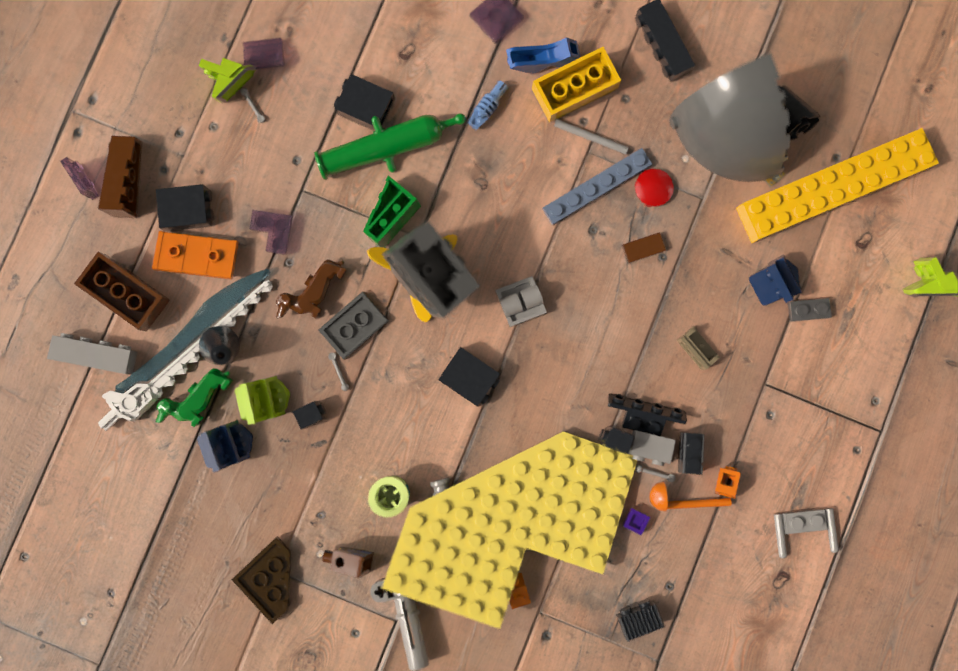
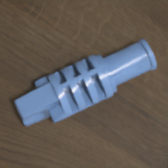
[467,81,508,130]

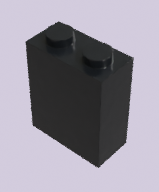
[334,74,395,131]
[156,184,214,232]
[438,347,501,407]

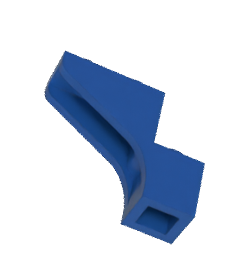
[506,37,581,74]

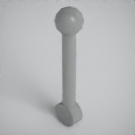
[240,88,265,123]
[328,353,349,391]
[635,465,675,482]

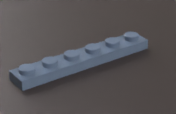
[542,148,652,226]

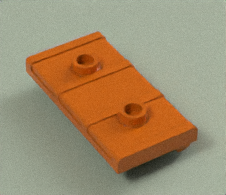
[152,231,239,280]

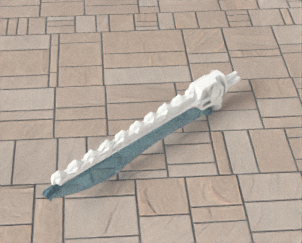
[98,269,273,431]

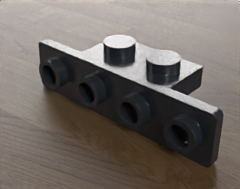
[608,394,687,437]

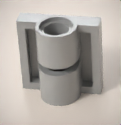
[496,276,547,327]

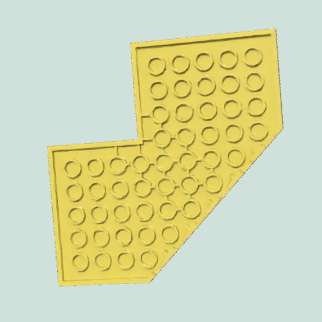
[382,432,637,629]

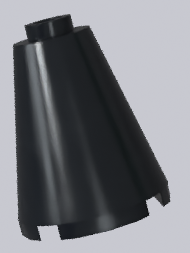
[778,85,820,141]
[199,326,240,365]

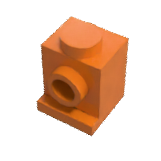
[715,466,741,499]

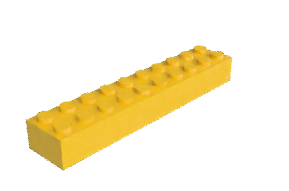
[736,128,939,243]

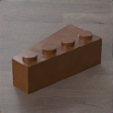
[98,136,142,218]

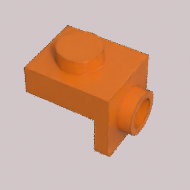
[509,573,531,609]

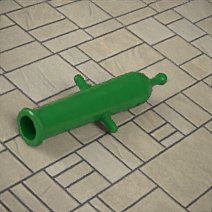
[314,113,466,180]

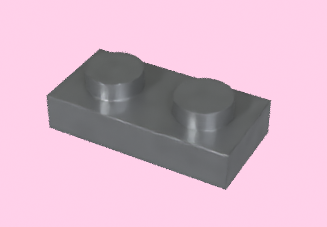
[788,298,832,322]

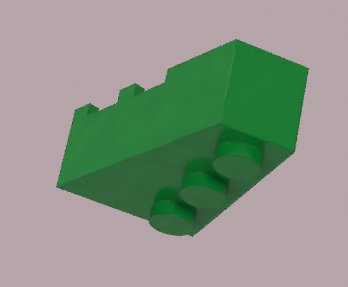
[363,175,421,248]

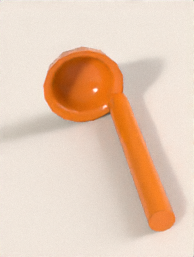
[649,481,732,511]

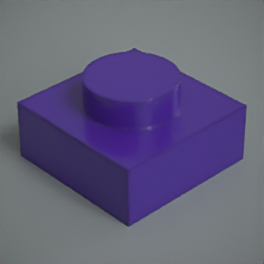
[622,508,650,536]

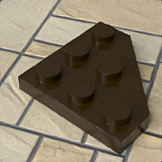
[231,536,291,624]

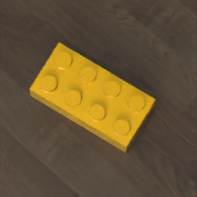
[532,47,621,123]

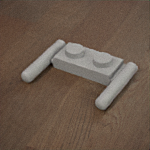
[774,508,839,559]

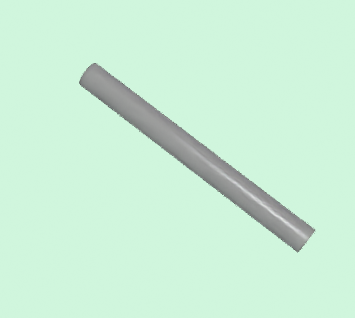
[554,119,629,155]

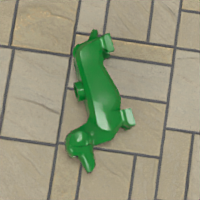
[155,368,233,427]

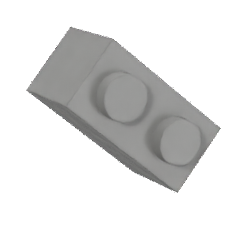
[628,430,676,466]

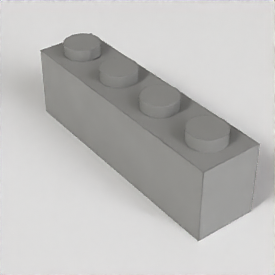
[47,333,137,375]

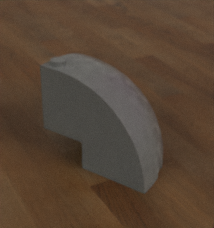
[669,53,790,182]

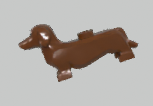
[276,260,347,319]

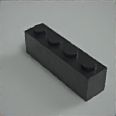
[635,0,696,82]

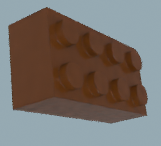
[74,252,170,332]

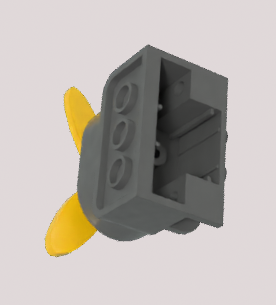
[367,221,480,322]

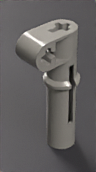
[370,578,429,671]

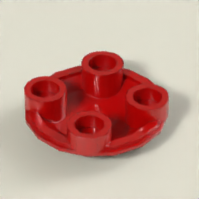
[635,168,674,207]

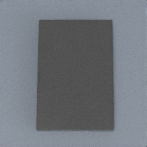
[318,291,389,360]

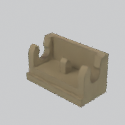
[677,326,720,370]

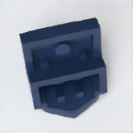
[749,254,802,306]
[197,420,253,472]

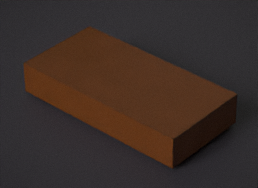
[622,232,666,264]

